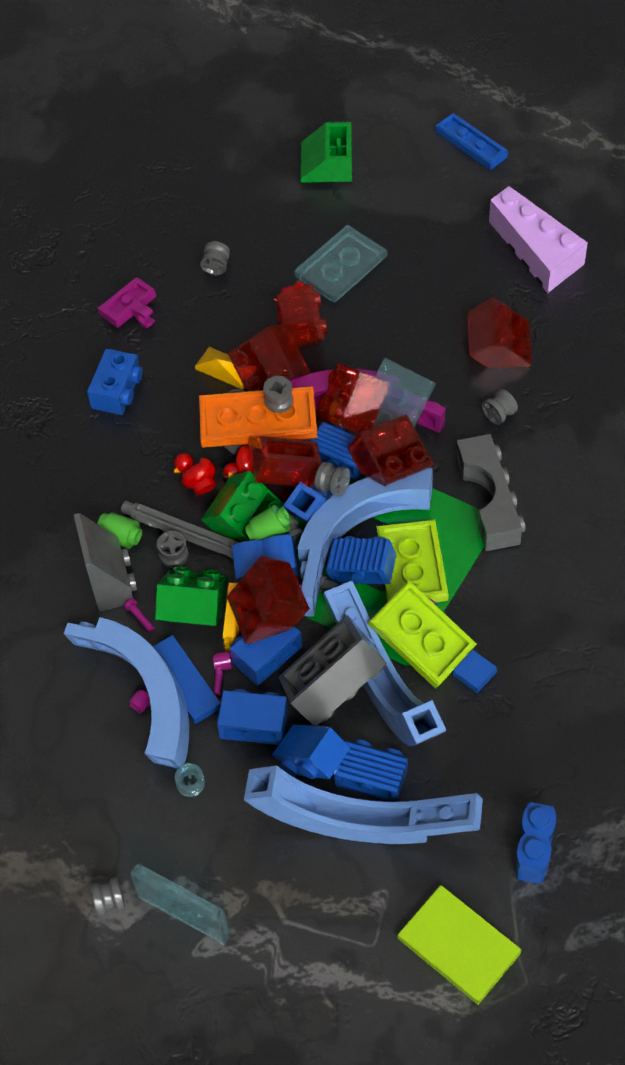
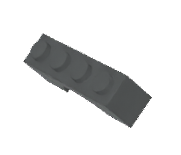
[456,434,525,551]

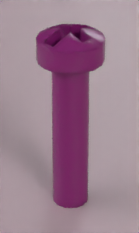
[124,598,154,633]

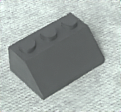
[278,615,387,726]

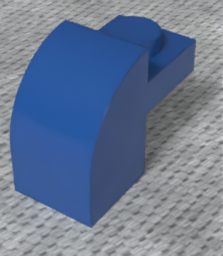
[283,477,333,524]

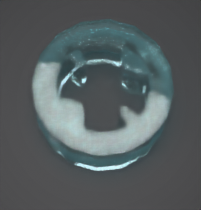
[175,763,205,797]

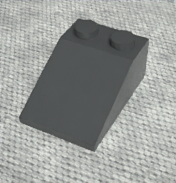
[73,513,137,612]

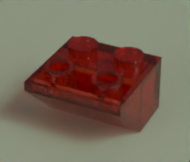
[275,284,328,352]
[468,297,532,368]
[228,324,311,392]
[317,363,390,437]
[347,414,435,486]
[248,436,321,488]
[227,556,310,644]

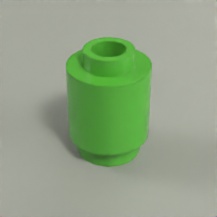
[245,505,292,540]
[97,512,142,549]

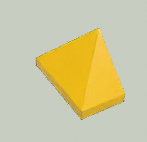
[195,347,257,390]

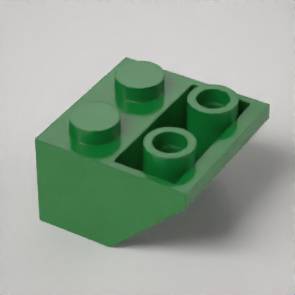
[301,122,352,183]
[201,471,288,542]
[155,567,229,626]

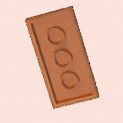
[199,386,317,448]

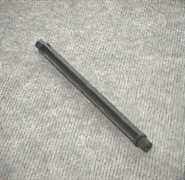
[121,500,338,593]

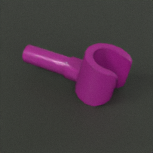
[213,651,232,696]
[130,690,151,714]

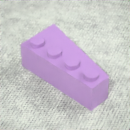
[489,186,588,293]

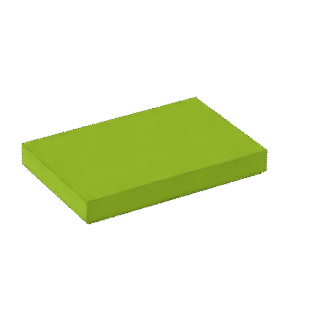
[376,520,449,603]
[368,580,477,689]
[398,885,522,1005]

